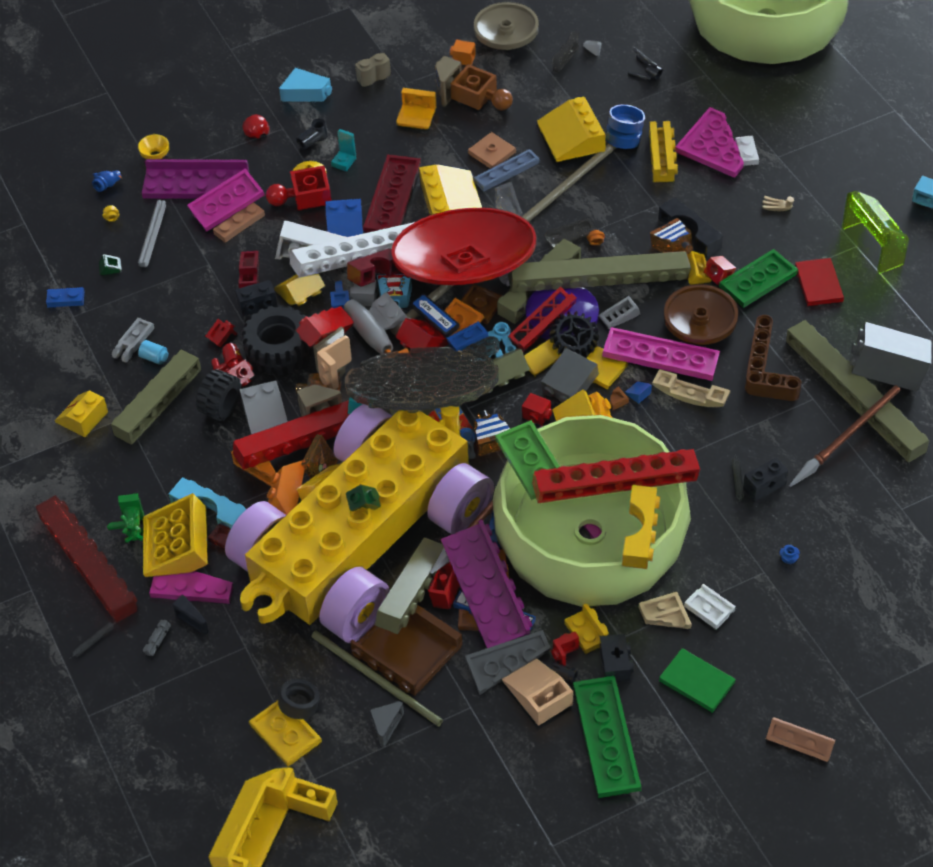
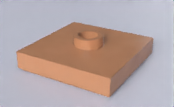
[468,132,516,169]

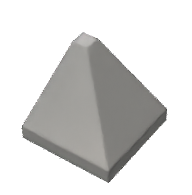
[583,40,602,56]

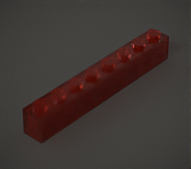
[35,495,137,623]

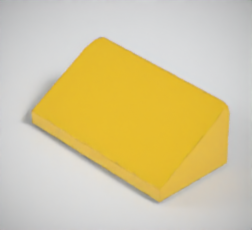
[687,250,711,285]
[524,339,561,376]

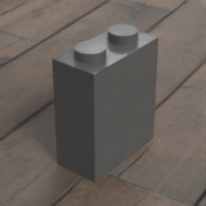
[541,348,599,403]

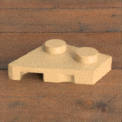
[638,592,692,629]

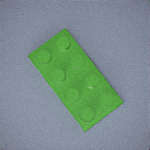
[495,420,560,500]

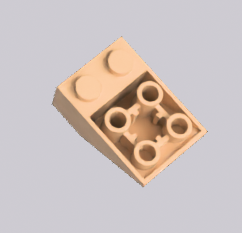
[502,658,573,726]

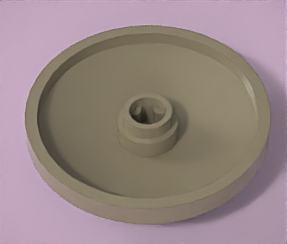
[474,2,539,50]

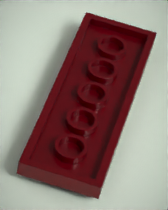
[363,154,421,233]

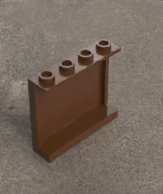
[350,605,463,696]

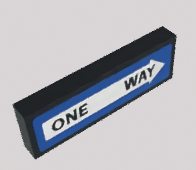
[410,293,460,339]

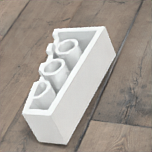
[275,221,347,259]

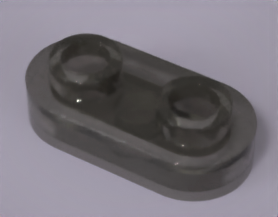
[465,336,500,361]

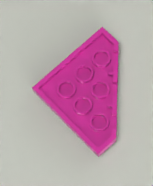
[675,107,744,178]

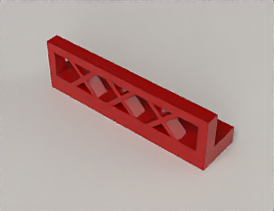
[508,287,577,353]

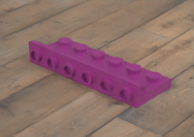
[142,159,249,199]
[441,520,532,648]

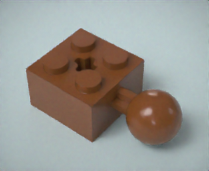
[450,64,513,110]

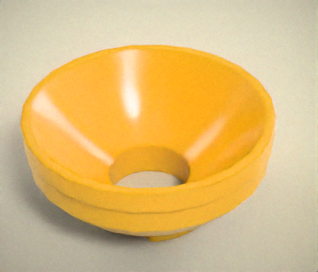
[138,134,169,159]

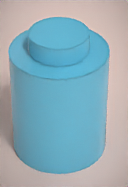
[138,340,168,365]

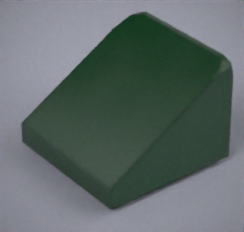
[99,254,122,275]

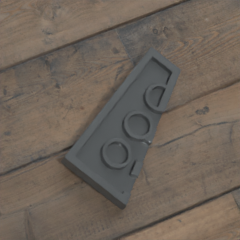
[465,630,550,695]

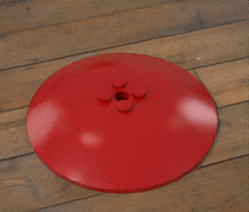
[392,208,536,285]

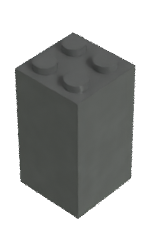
[850,322,931,392]

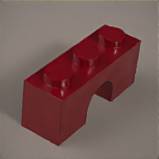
[347,248,402,287]

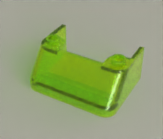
[842,191,909,274]

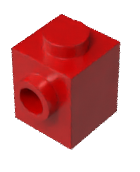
[522,393,553,426]

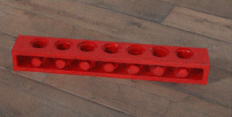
[532,449,700,503]

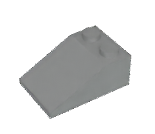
[239,381,288,435]

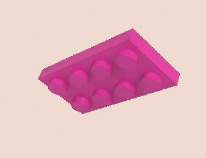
[187,169,265,232]

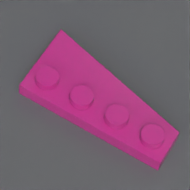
[149,571,233,604]

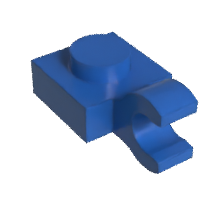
[330,281,349,309]

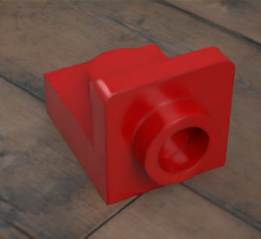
[205,319,238,348]

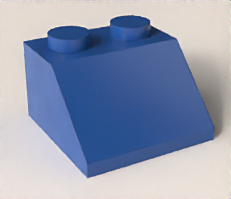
[326,199,363,237]

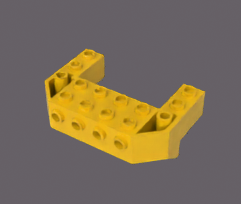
[209,768,338,867]

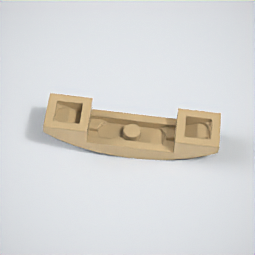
[652,369,730,407]

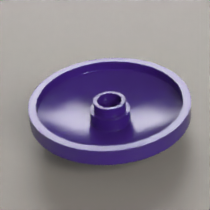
[526,287,599,340]

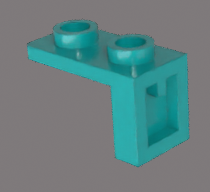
[331,129,356,171]

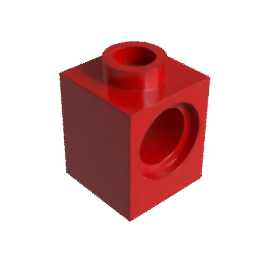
[704,256,736,285]

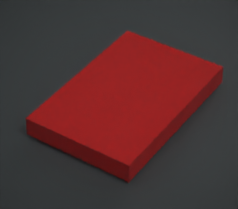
[795,258,844,306]

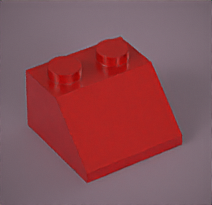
[395,318,448,358]

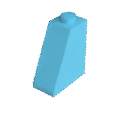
[279,68,332,102]

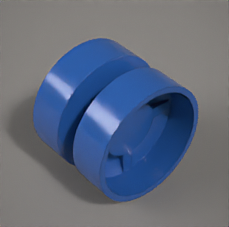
[605,105,645,149]

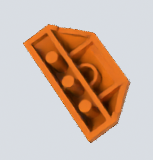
[267,460,306,515]

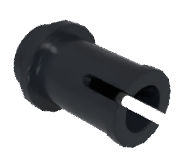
[550,661,578,683]

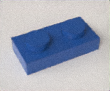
[46,287,85,308]
[447,321,489,353]

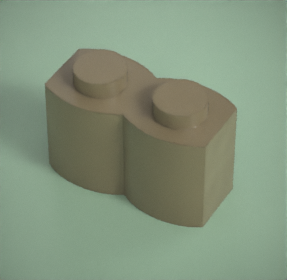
[355,53,391,86]

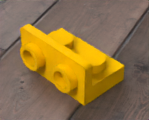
[565,604,609,654]

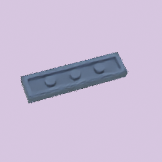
[474,149,540,192]

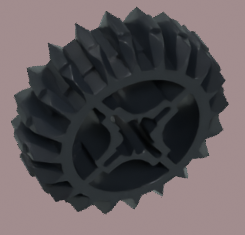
[549,311,600,357]

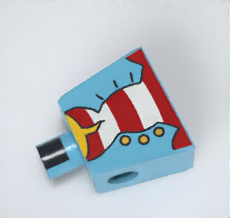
[377,274,412,308]

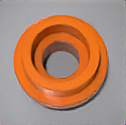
[587,230,605,245]

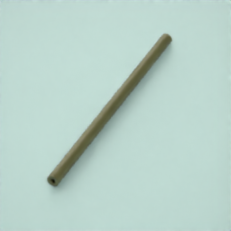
[311,631,443,726]

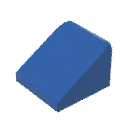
[625,381,652,404]

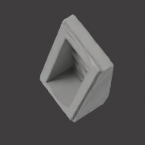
[598,296,640,329]

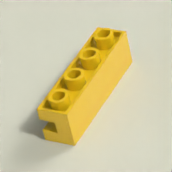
[649,121,678,182]

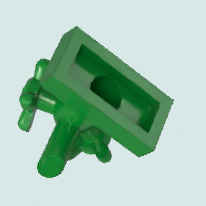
[107,494,144,543]

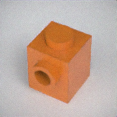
[450,40,476,65]

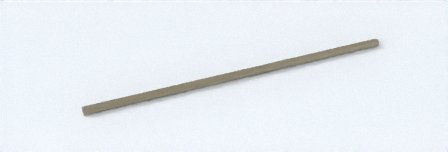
[390,143,617,335]

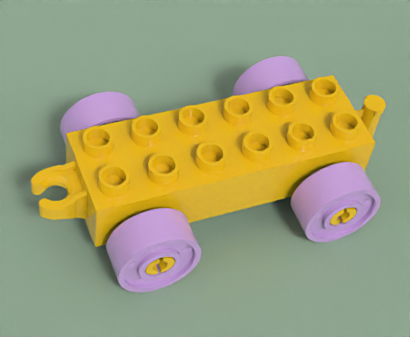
[225,402,494,643]

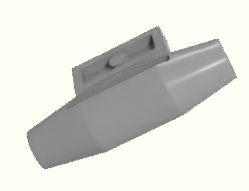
[344,292,407,356]

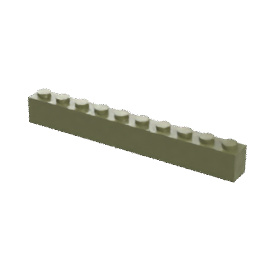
[508,251,691,292]
[786,320,929,462]

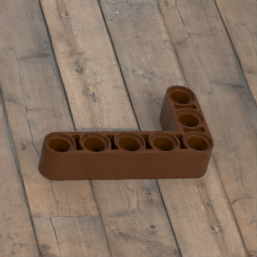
[745,315,801,401]

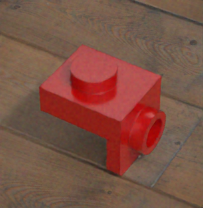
[551,631,579,666]

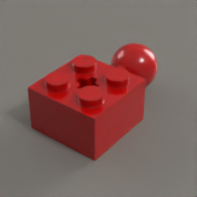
[266,165,332,210]

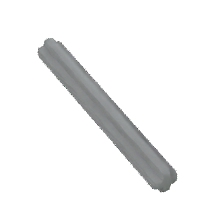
[138,200,166,267]

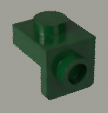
[346,485,381,511]

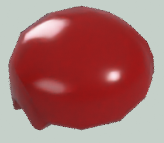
[242,114,270,138]

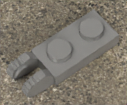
[112,318,155,362]

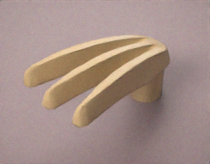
[762,196,794,211]

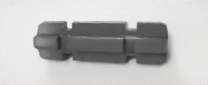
[143,620,171,656]

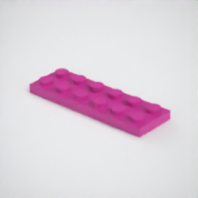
[602,327,720,381]

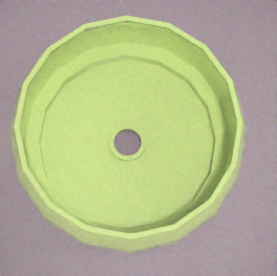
[689,0,849,64]
[493,415,691,607]

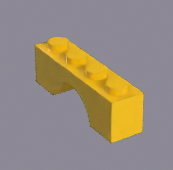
[622,485,660,569]

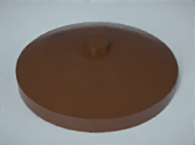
[664,285,738,345]

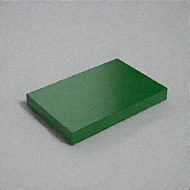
[659,648,736,713]

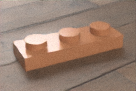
[213,202,265,243]
[766,718,835,762]

